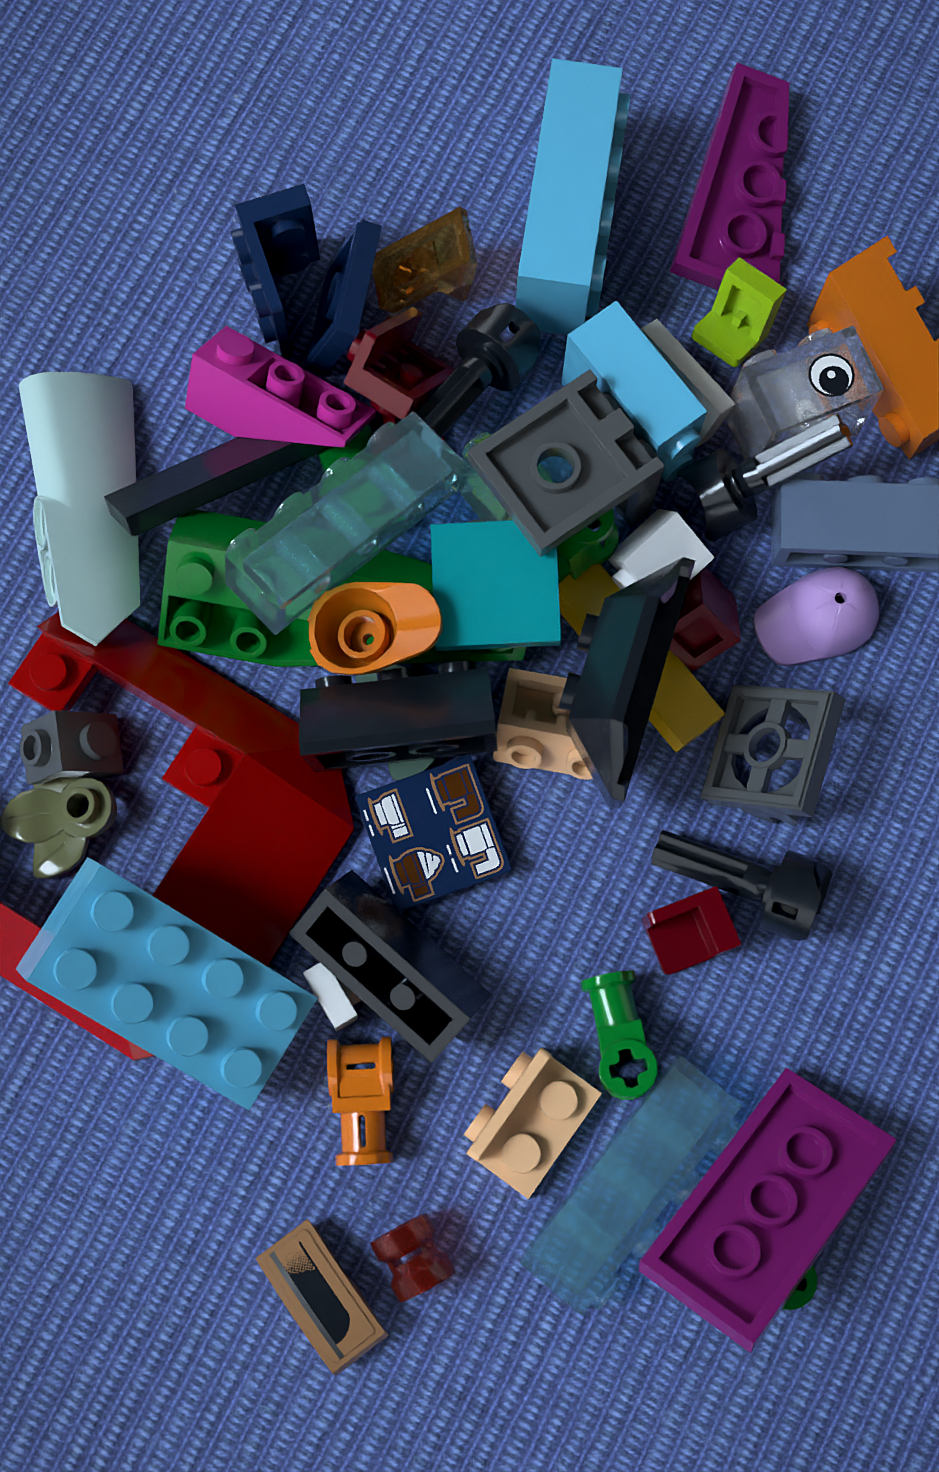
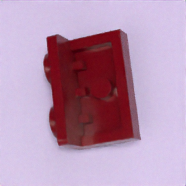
[344,307,455,421]

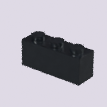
[289,870,492,1063]

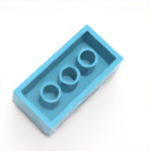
[516,58,631,335]
[16,857,317,1110]

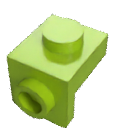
[691,257,787,367]

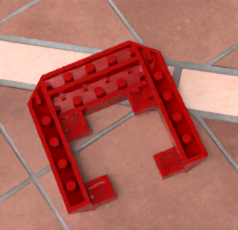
[0,611,355,1061]

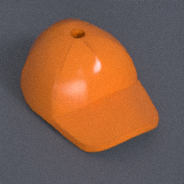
[307,582,443,676]

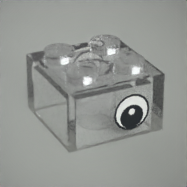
[725,325,884,461]

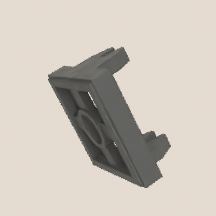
[700,685,845,826]

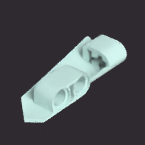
[19,372,140,647]

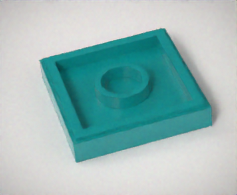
[430,520,561,651]

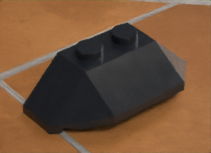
[558,557,696,809]

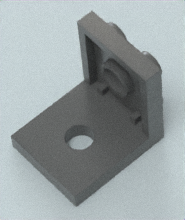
[468,369,665,557]

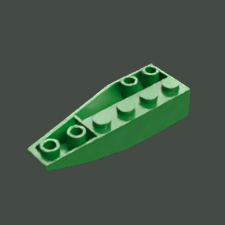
[157,509,526,667]

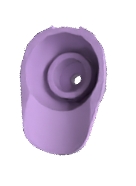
[753,567,879,666]

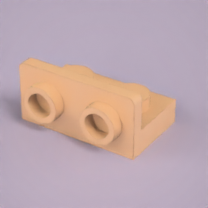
[493,668,593,780]
[463,1047,602,1199]

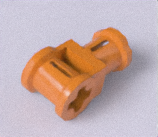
[327,1036,394,1166]

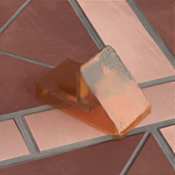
[372,207,478,314]

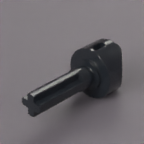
[402,303,540,453]
[677,413,853,542]
[651,830,833,941]

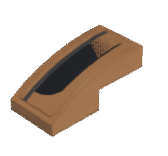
[255,1219,389,1376]

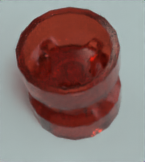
[370,1212,456,1303]

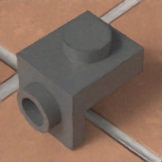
[20,710,124,785]

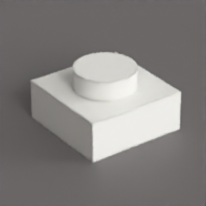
[303,963,361,1032]

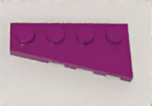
[669,62,789,304]

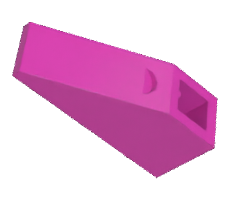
[185,326,377,448]

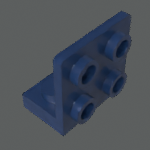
[230,183,320,358]

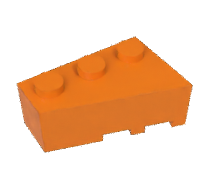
[807,235,939,460]

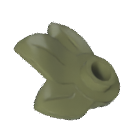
[0,777,117,879]

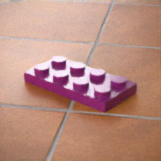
[639,1067,897,1353]

